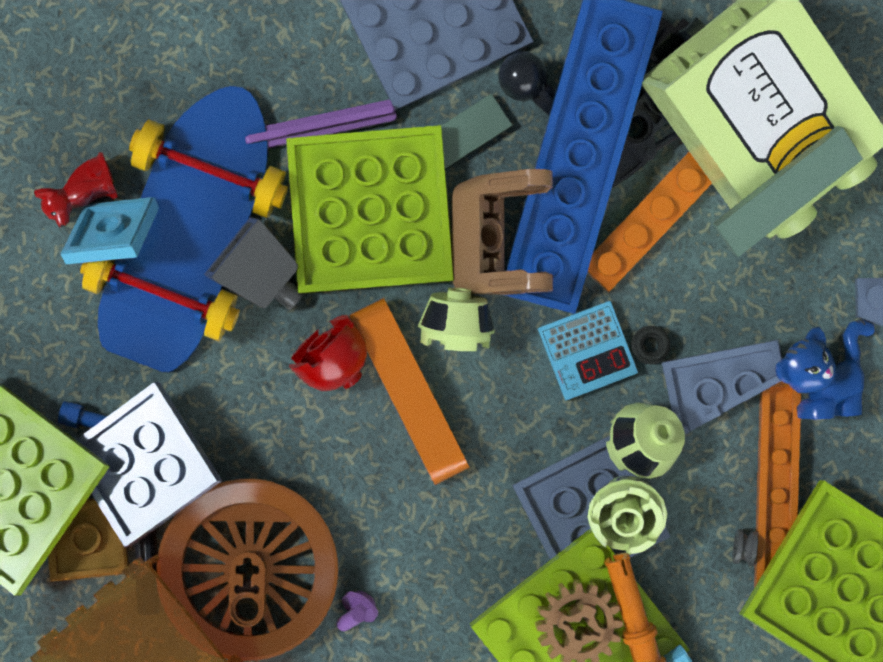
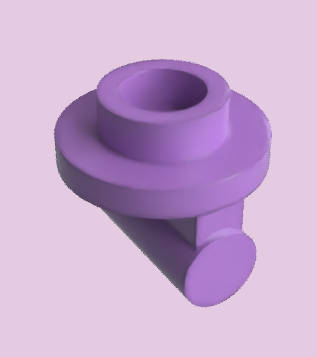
[336,591,378,631]

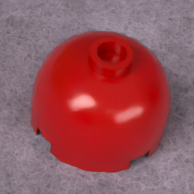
[289,315,367,391]

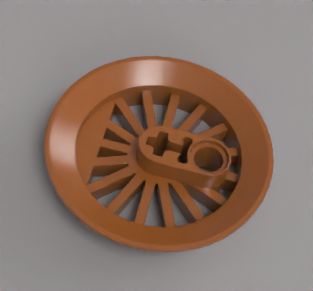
[157,479,338,661]

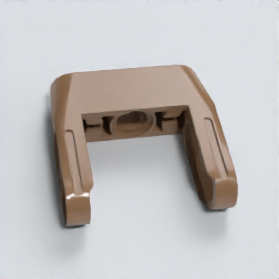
[452,169,553,295]

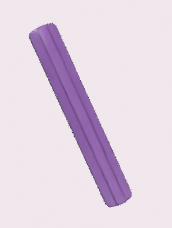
[245,100,396,149]

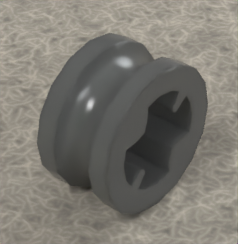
[732,529,758,566]

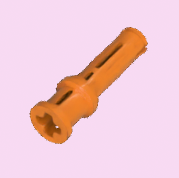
[604,553,667,662]

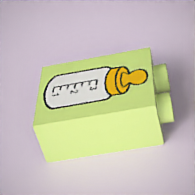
[642,0,883,239]

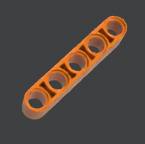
[349,298,470,485]

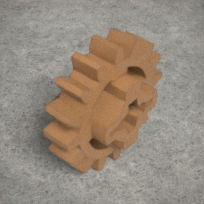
[535,579,623,662]

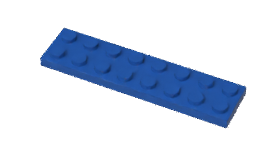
[505,0,663,314]

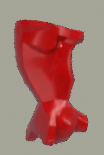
[34,152,119,227]

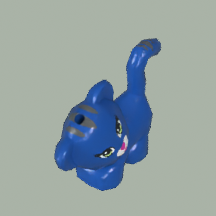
[775,319,875,420]

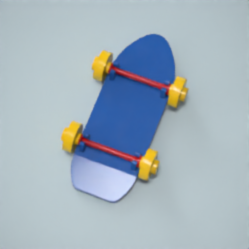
[80,86,288,373]

